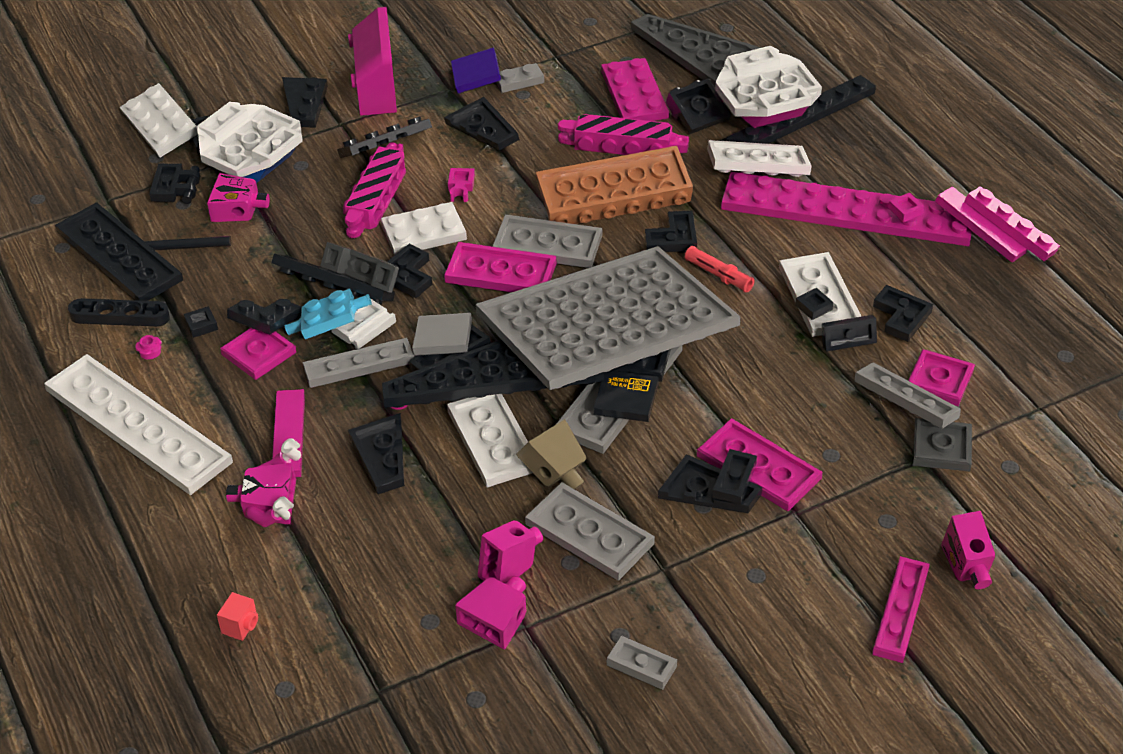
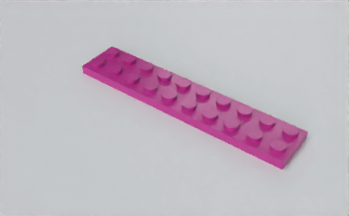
[721,172,972,246]

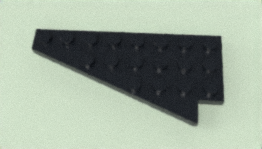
[382,339,604,408]

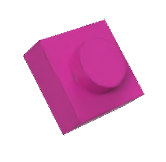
[888,193,925,222]

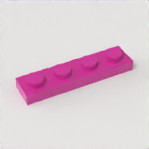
[964,186,1060,261]

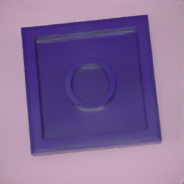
[451,47,501,93]

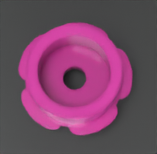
[135,335,162,359]

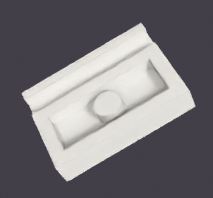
[331,299,396,349]

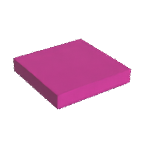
[220,328,296,380]
[908,349,975,407]

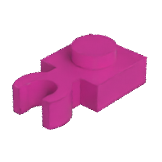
[448,168,475,202]

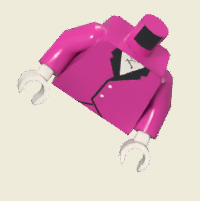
[226,438,301,527]

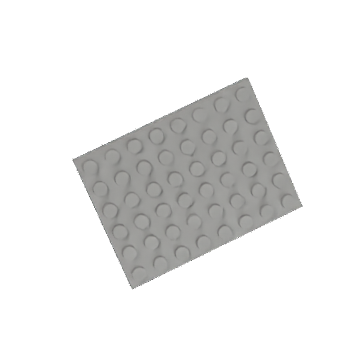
[476,246,740,390]

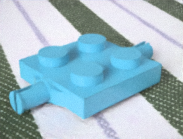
[285,289,372,339]

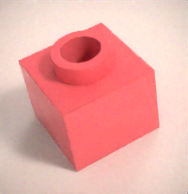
[217,592,258,641]

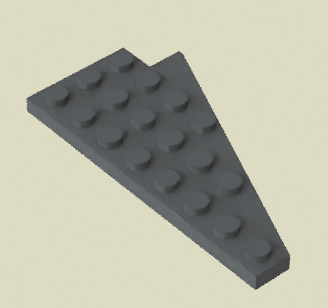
[631,14,801,87]

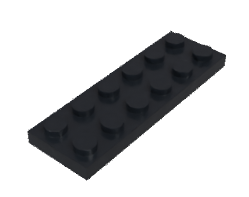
[55,202,183,301]

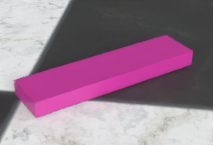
[935,186,1028,262]
[273,389,305,477]
[872,556,930,663]

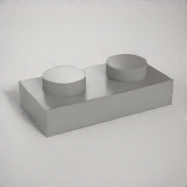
[495,63,544,93]
[607,636,677,690]

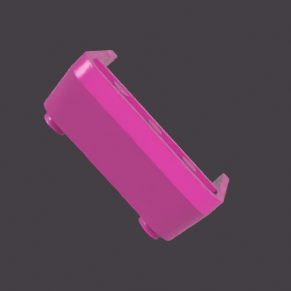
[348,7,397,116]

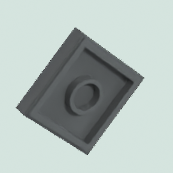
[913,418,972,472]

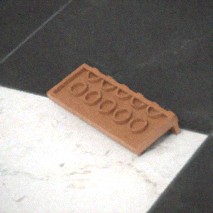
[536,146,693,224]

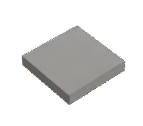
[413,313,472,355]

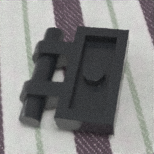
[149,163,201,204]

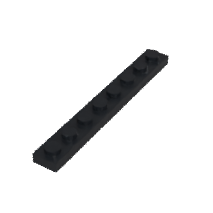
[719,75,876,144]

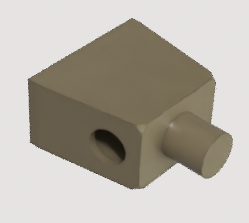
[516,419,586,490]

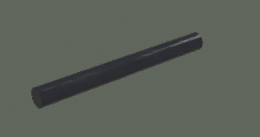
[144,236,231,250]

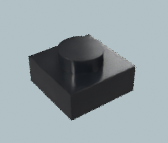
[795,287,834,320]
[184,306,218,338]

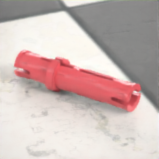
[685,246,755,293]

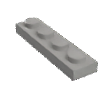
[303,338,414,388]
[855,363,961,429]

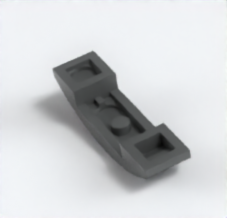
[320,242,399,293]

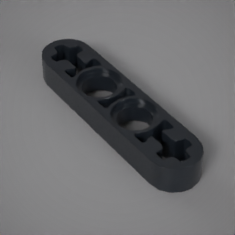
[68,298,170,327]

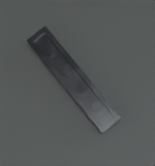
[271,254,395,304]

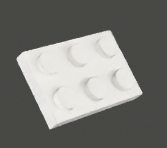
[381,202,467,256]

